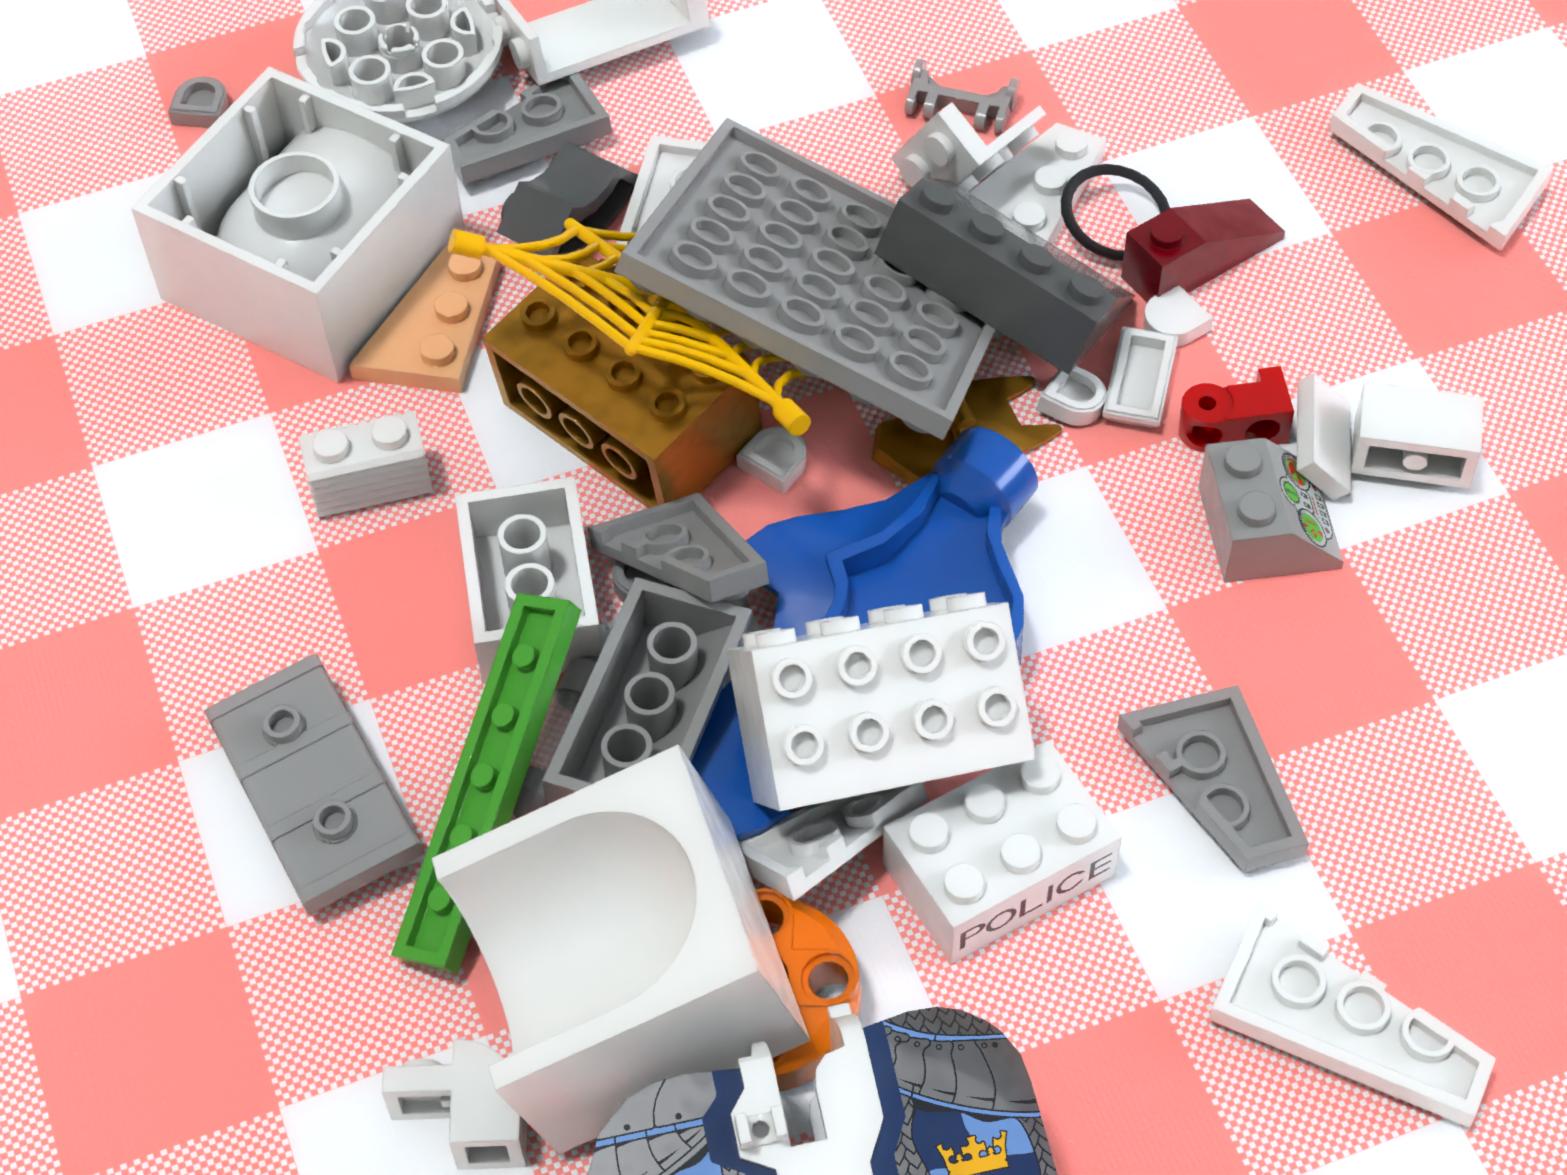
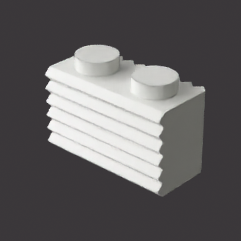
[299,409,433,518]

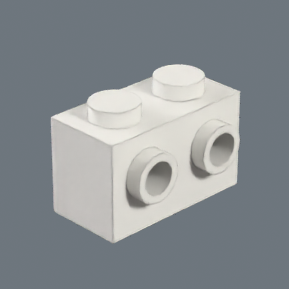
[1351,382,1484,489]

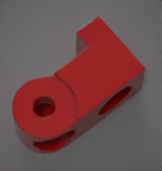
[1179,366,1294,452]

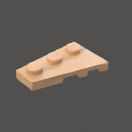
[349,246,501,393]

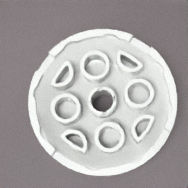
[293,0,504,123]

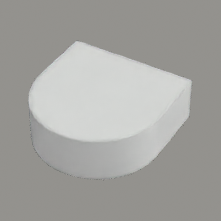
[1143,285,1213,347]
[1037,366,1107,426]
[736,427,806,494]

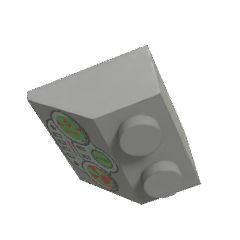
[1198,438,1344,583]

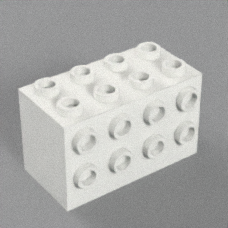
[726,592,1036,811]

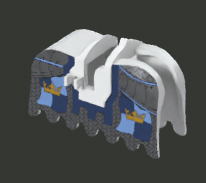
[588,1002,1057,1175]

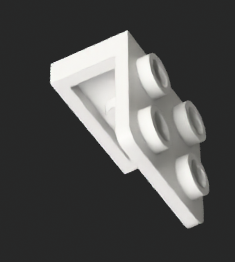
[890,102,1046,192]

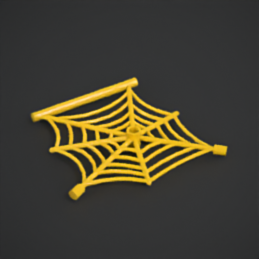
[448,218,811,436]

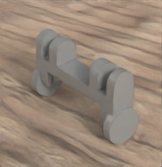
[905,58,1021,134]

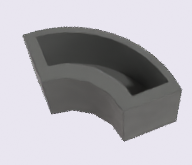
[496,141,638,255]

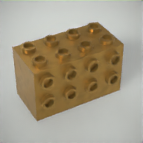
[482,248,763,508]

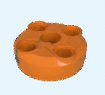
[756,888,862,1092]

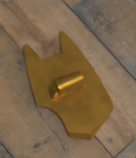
[871,376,1062,484]

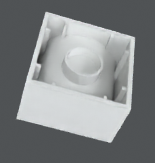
[131,66,465,383]
[432,745,811,1154]

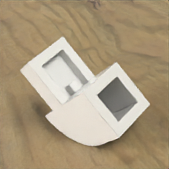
[381,1039,527,1169]

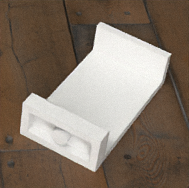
[492,0,711,86]

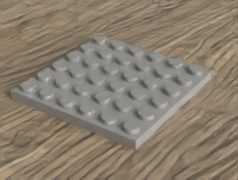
[614,118,996,440]

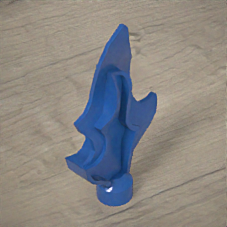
[691,426,1038,841]

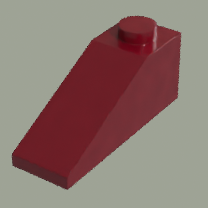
[1121,198,1285,303]

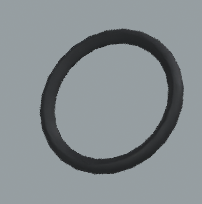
[1060,164,1170,261]

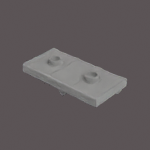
[204,654,425,915]

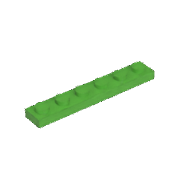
[391,593,582,975]

